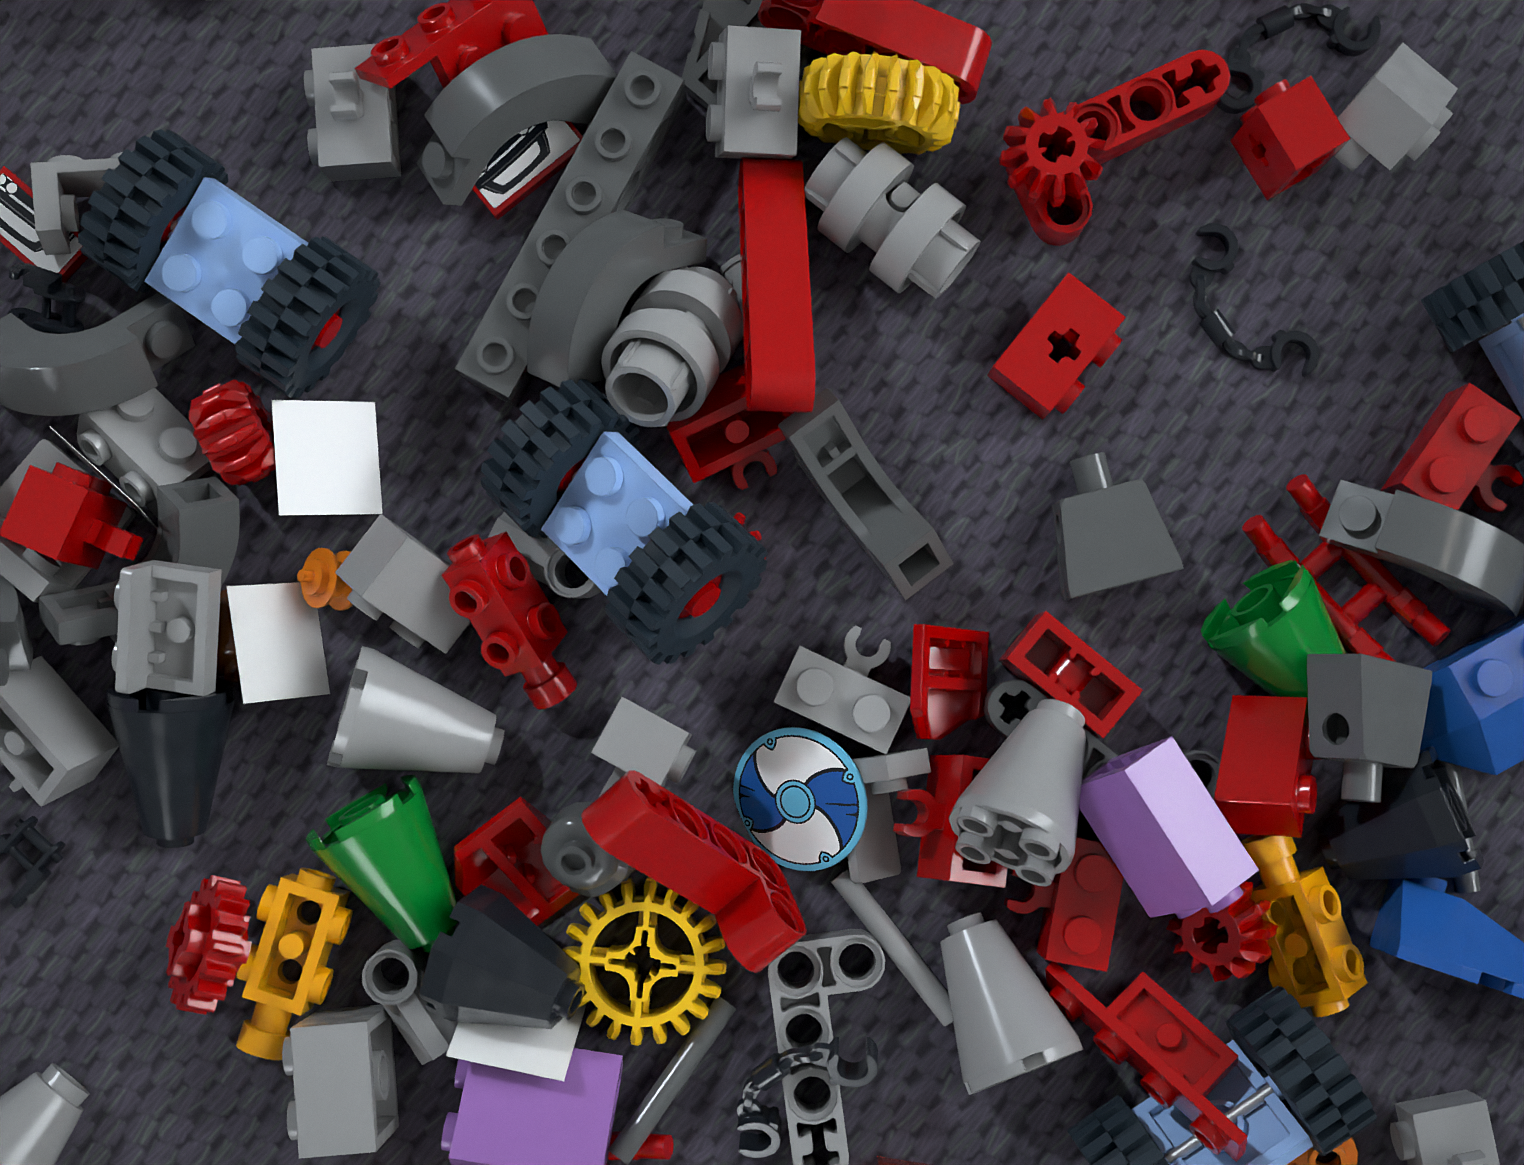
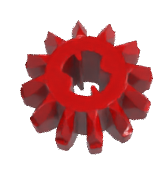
[999,97,1106,208]
[189,379,276,486]
[1166,881,1279,982]

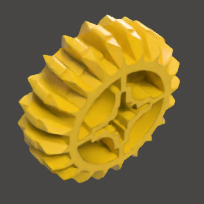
[798,51,960,155]
[562,877,727,1046]

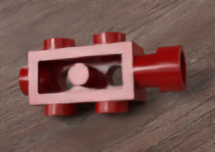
[441,531,577,710]

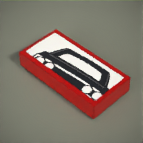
[472,121,583,220]
[0,166,88,283]

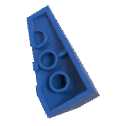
[1369,878,1524,999]

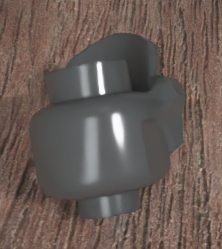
[541,801,636,898]

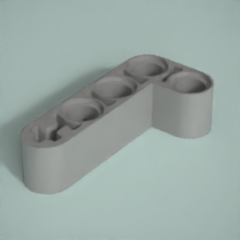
[768,929,885,1165]

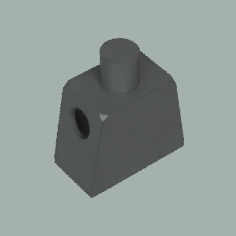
[1052,452,1184,601]
[1307,654,1432,803]

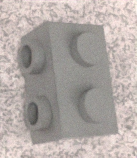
[77,388,212,518]
[112,560,222,696]

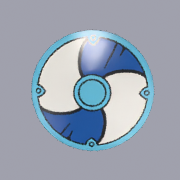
[733,727,868,871]

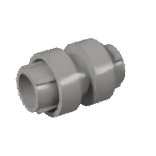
[804,137,981,299]
[601,266,743,427]

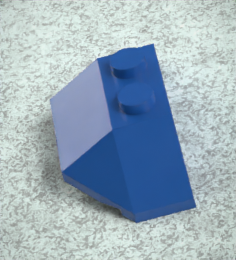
[1420,613,1524,775]

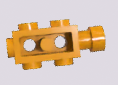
[1241,835,1368,1017]
[236,868,353,1060]

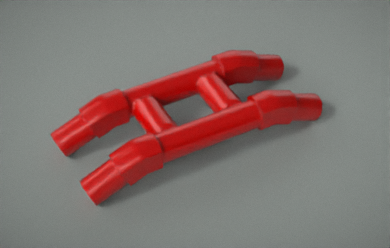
[1242,474,1451,662]

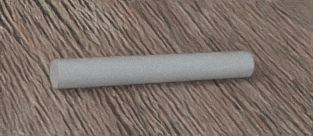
[830,866,953,1026]

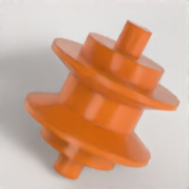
[297,547,353,611]

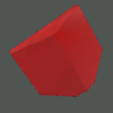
[910,624,989,740]
[454,796,580,926]

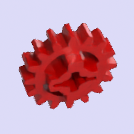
[166,875,252,1015]

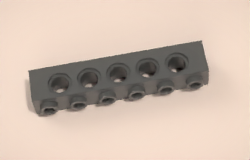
[455,51,687,408]

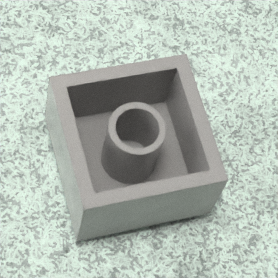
[282,1005,399,1159]

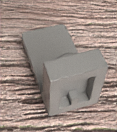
[30,152,123,255]
[847,748,931,884]

